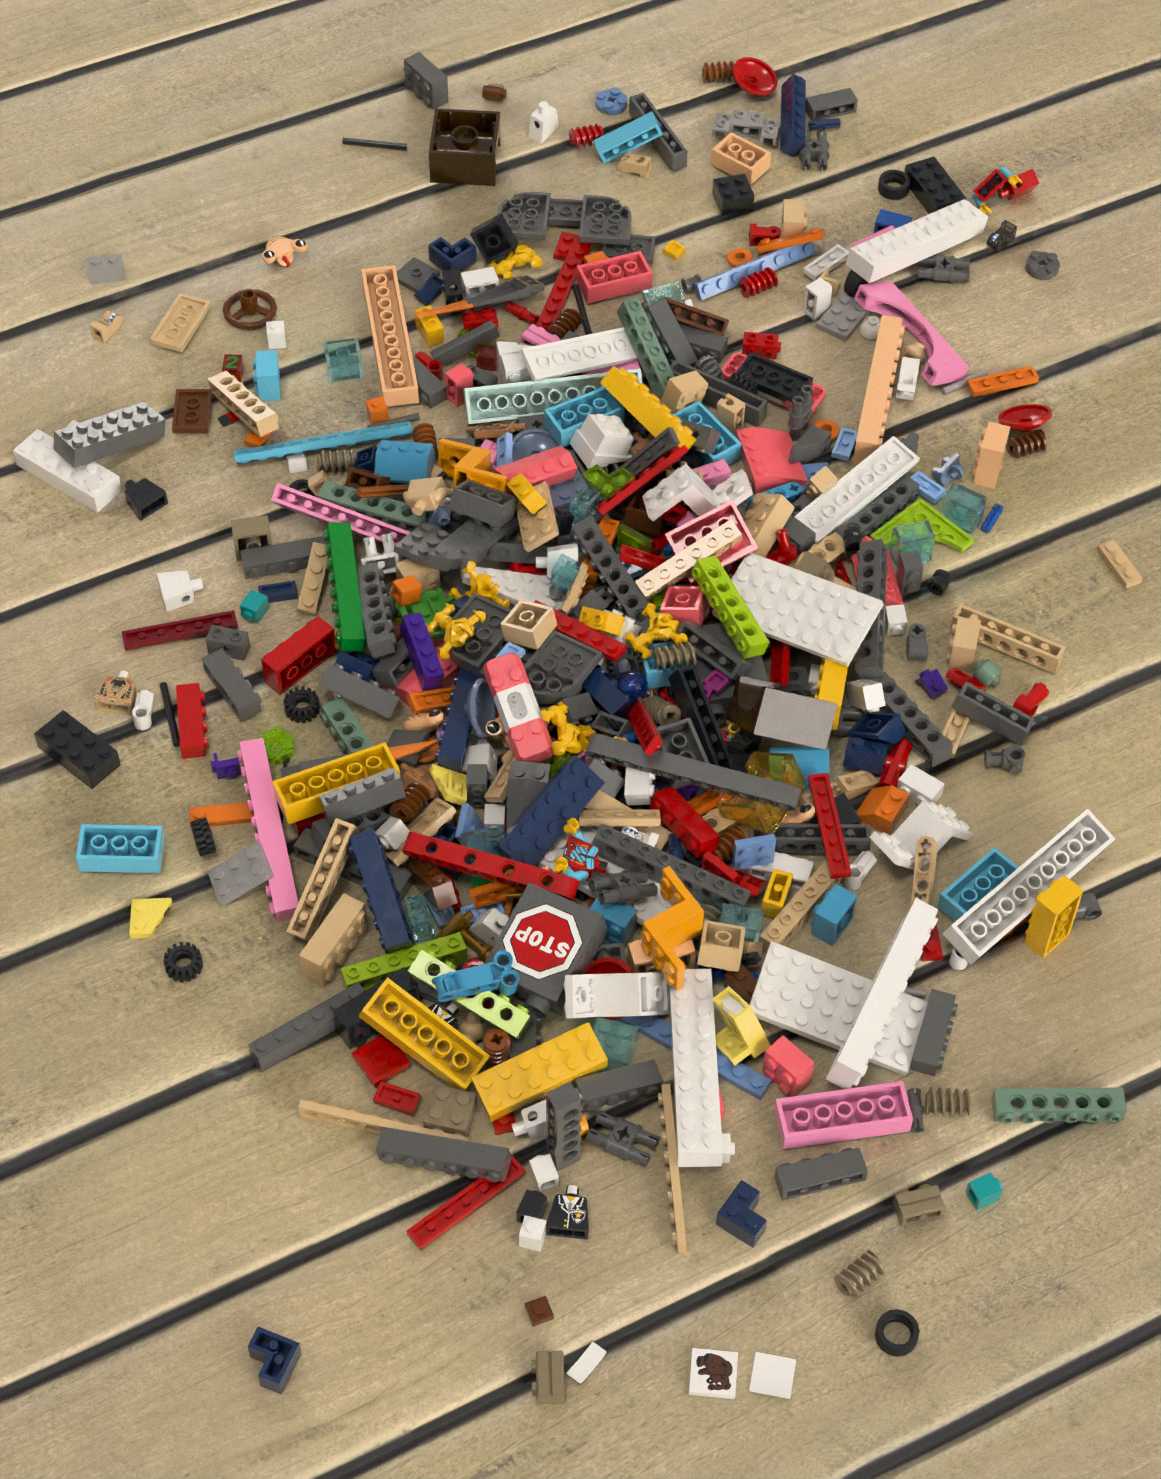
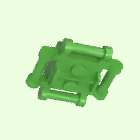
[395,587,456,639]

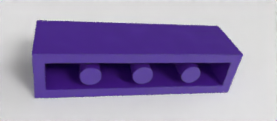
[400,613,444,691]

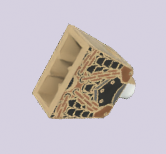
[94,671,136,716]

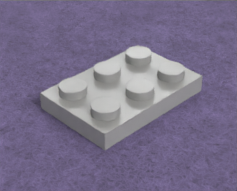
[816,293,870,342]
[208,841,274,907]

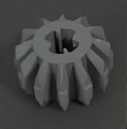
[695,355,723,379]

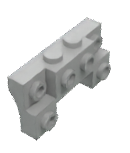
[712,110,781,145]

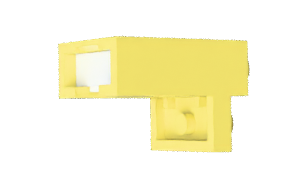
[712,987,771,1066]

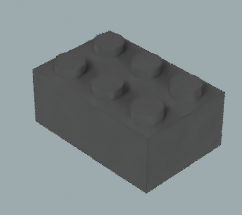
[403,52,449,110]
[449,479,518,528]
[657,717,710,789]

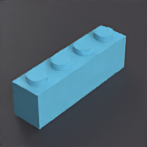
[594,111,663,164]

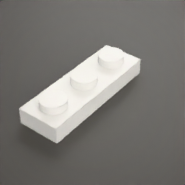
[803,244,849,281]

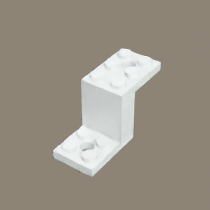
[642,464,753,521]
[870,801,973,870]
[564,972,670,1018]

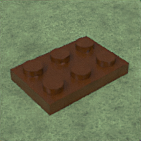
[172,389,212,433]

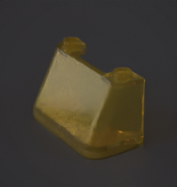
[716,752,805,834]

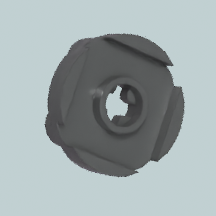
[1025,251,1060,280]

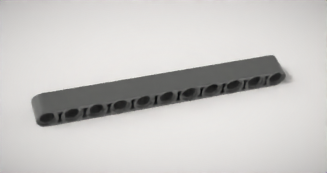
[585,733,801,811]

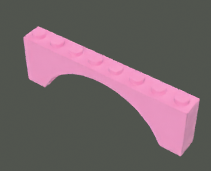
[854,281,969,386]

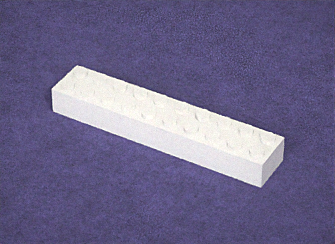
[846,199,988,283]
[943,809,1115,965]
[826,898,938,1089]
[669,969,723,1167]

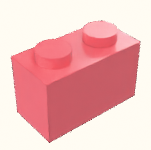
[445,363,474,408]

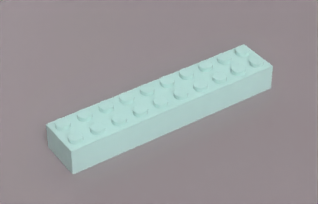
[463,369,642,424]

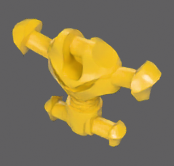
[487,244,542,280]
[448,561,510,608]
[426,603,486,660]
[624,603,688,659]
[541,702,596,756]

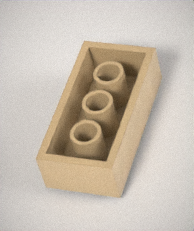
[732,493,795,565]
[299,893,368,987]

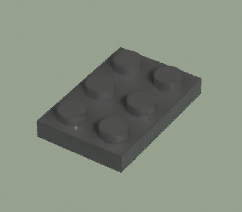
[603,234,655,265]

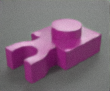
[703,669,731,701]

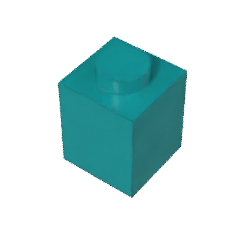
[240,590,269,624]
[966,1172,1003,1210]

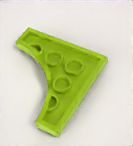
[870,498,974,553]

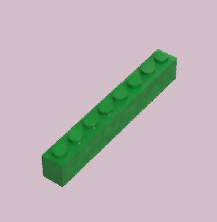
[323,522,365,651]

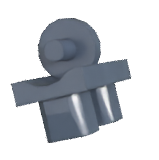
[932,453,964,487]
[427,506,452,530]
[424,897,456,930]

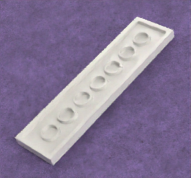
[520,327,638,383]
[794,436,920,544]

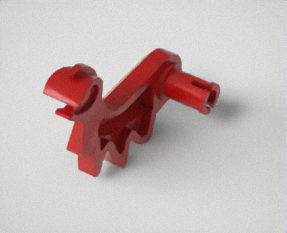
[727,529,798,576]

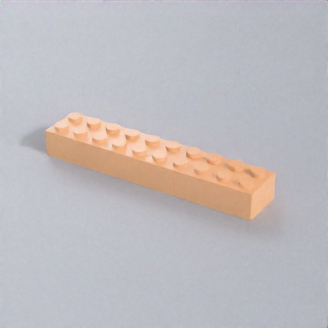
[361,265,419,407]
[853,315,905,466]

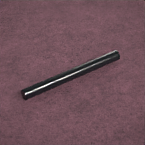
[342,137,407,150]
[572,284,592,335]
[160,682,180,747]

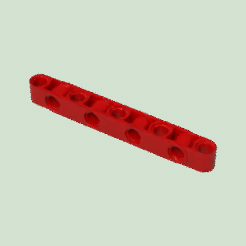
[402,832,580,901]

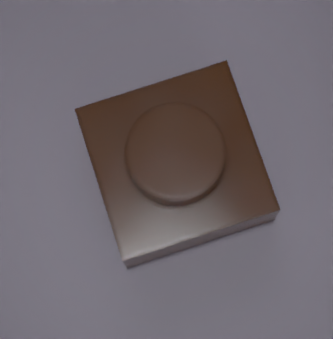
[525,1296,554,1327]

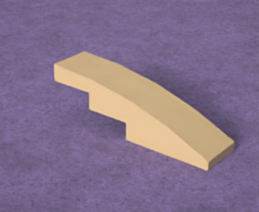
[799,770,879,805]

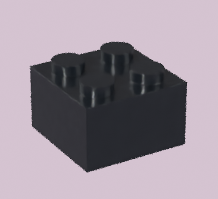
[712,173,755,216]
[470,213,518,263]

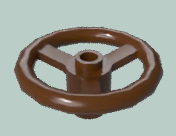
[222,289,277,330]

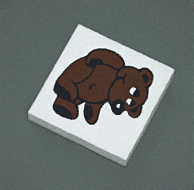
[689,1348,738,1399]

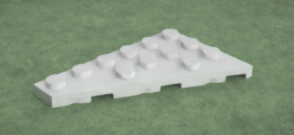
[461,566,572,615]

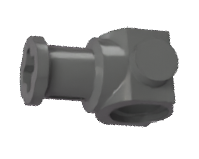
[984,745,1025,774]

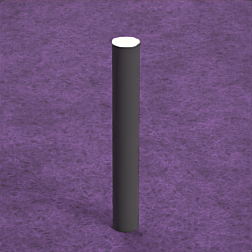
[367,413,420,428]

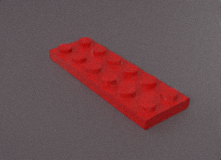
[593,445,689,521]

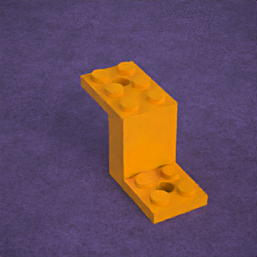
[438,438,508,493]
[641,866,704,991]

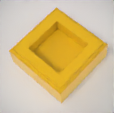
[662,240,686,260]

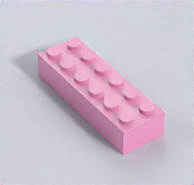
[774,1081,913,1150]

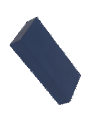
[414,272,443,306]
[258,580,298,603]

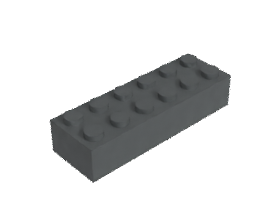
[53,401,165,468]

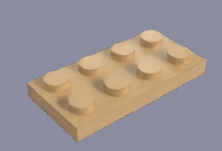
[150,293,211,353]
[516,481,559,552]
[384,797,457,867]

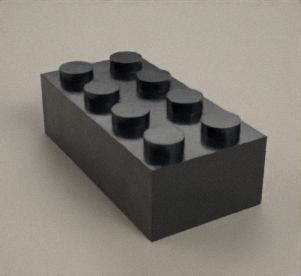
[904,156,966,214]
[34,710,121,789]
[333,967,420,1049]

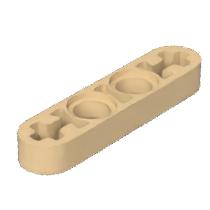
[911,836,938,906]

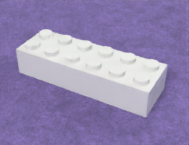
[13,429,122,513]

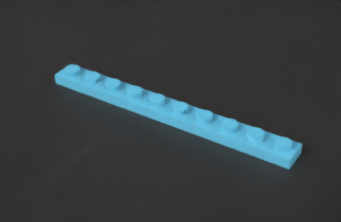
[233,421,413,464]

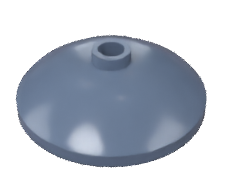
[512,429,559,462]
[465,678,497,737]

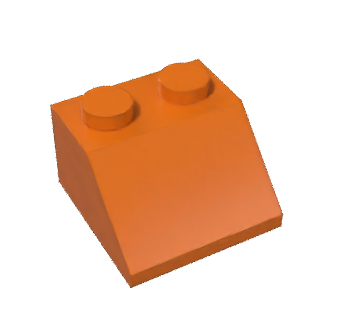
[856,785,910,835]

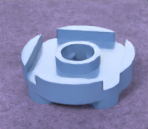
[595,87,627,115]

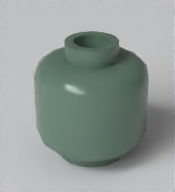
[972,659,1001,687]

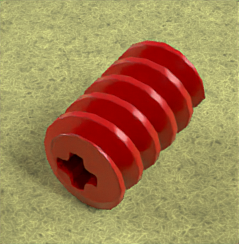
[569,123,604,148]
[739,267,778,298]

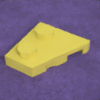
[429,764,467,806]
[129,898,172,938]

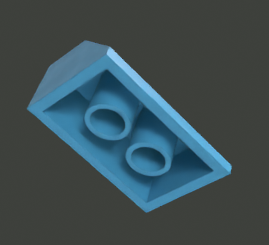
[375,440,436,484]
[767,746,829,790]

